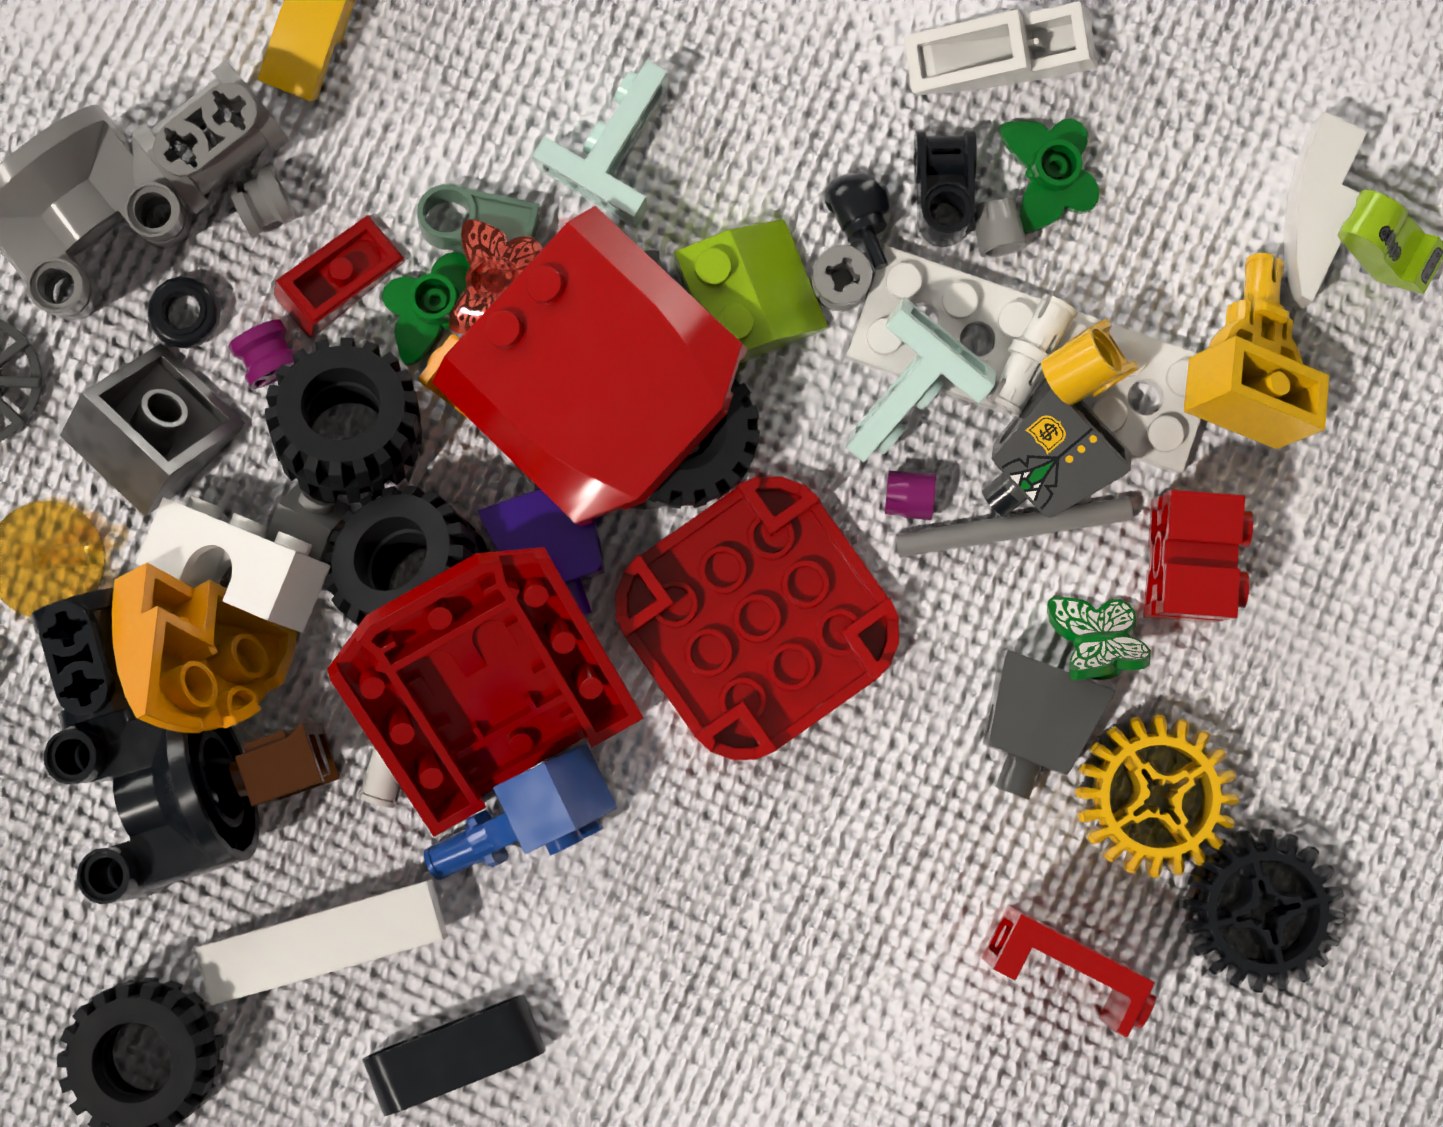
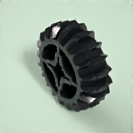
[1180,828,1346,993]

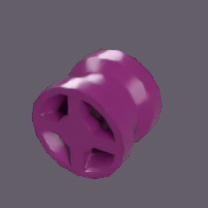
[228,319,297,389]

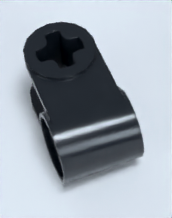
[913,130,977,247]

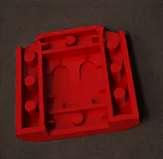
[432,206,748,527]
[327,547,644,837]

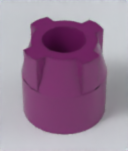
[885,470,936,520]

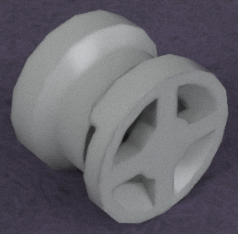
[227,165,296,238]
[812,245,872,312]

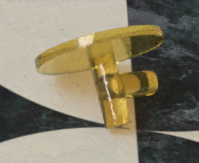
[0,501,106,617]

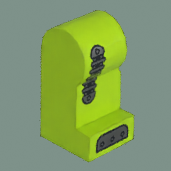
[1337,189,1443,294]

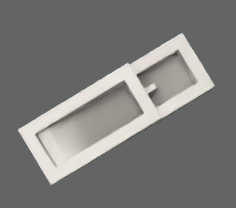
[904,1,1098,95]
[1283,111,1368,311]

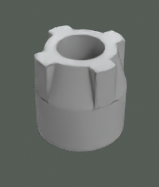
[974,197,1027,258]

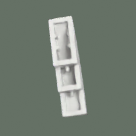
[196,879,448,1006]

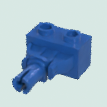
[424,744,618,880]

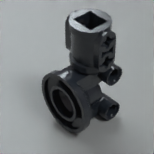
[30,587,259,904]

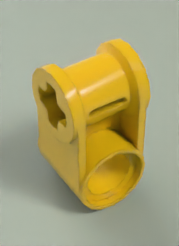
[1041,318,1139,405]

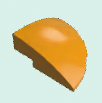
[112,562,298,733]

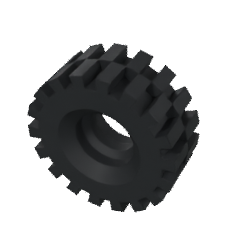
[648,378,760,509]

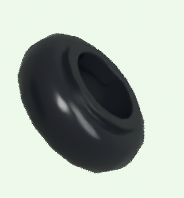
[147,276,221,349]

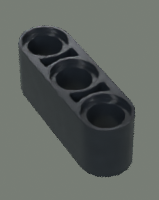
[362,994,546,1116]

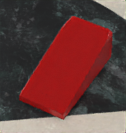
[274,215,405,338]

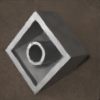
[60,343,245,517]

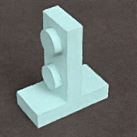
[532,60,669,228]
[845,297,996,462]

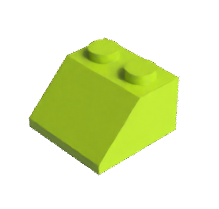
[674,219,828,364]

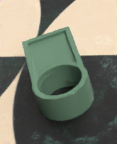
[417,184,540,264]

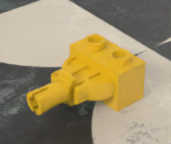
[1184,253,1330,449]

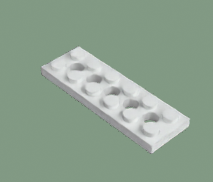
[846,245,1201,475]

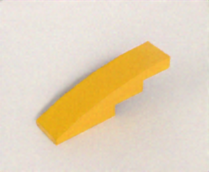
[257,0,355,102]

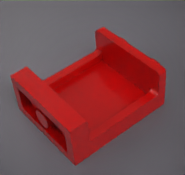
[981,905,1156,1038]

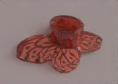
[449,219,542,334]

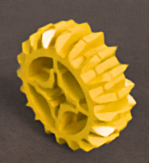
[1074,715,1239,878]

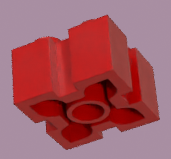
[1143,490,1253,623]

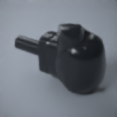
[824,171,892,270]

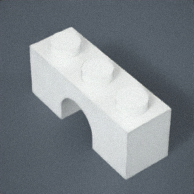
[135,495,331,633]

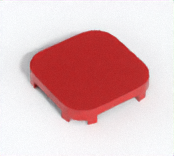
[615,476,899,760]

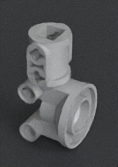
[0,60,289,321]

